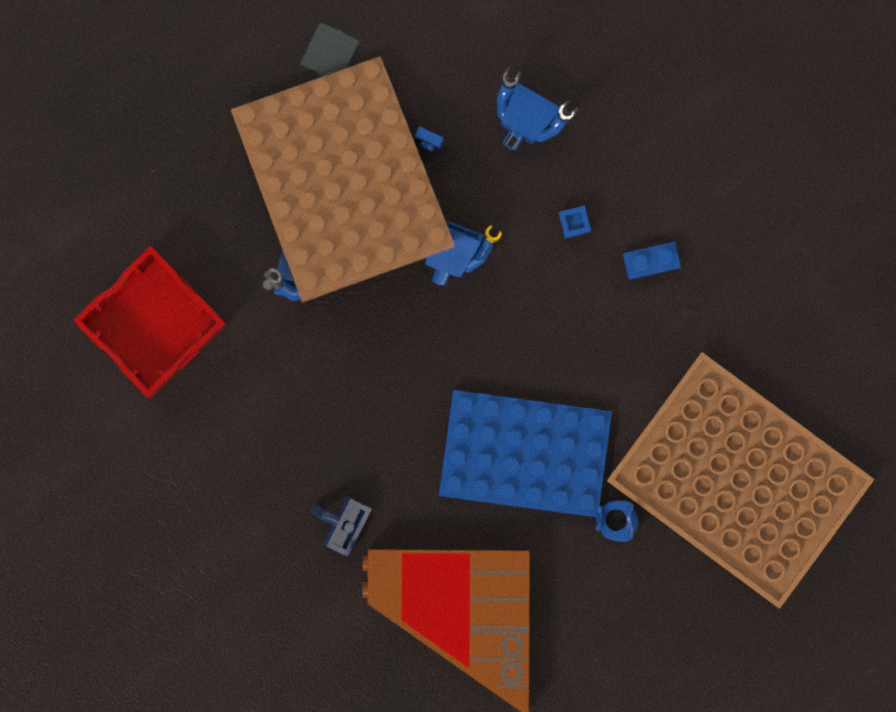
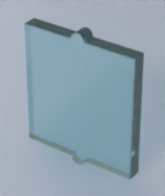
[300,23,359,77]

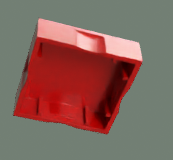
[73,246,227,398]

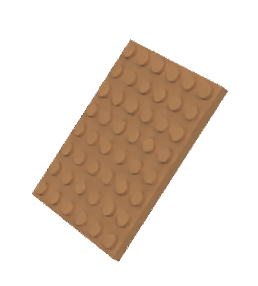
[231,57,454,302]
[607,352,874,609]

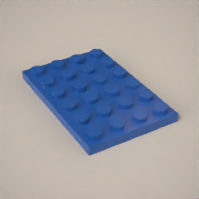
[439,390,612,517]

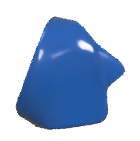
[596,500,639,542]

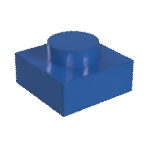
[415,127,444,152]
[558,205,591,239]

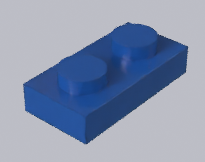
[623,242,681,280]

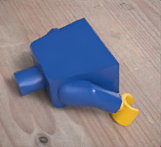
[425,220,502,285]

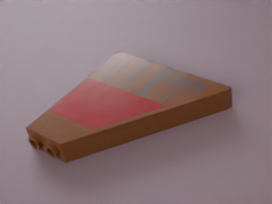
[363,549,530,712]

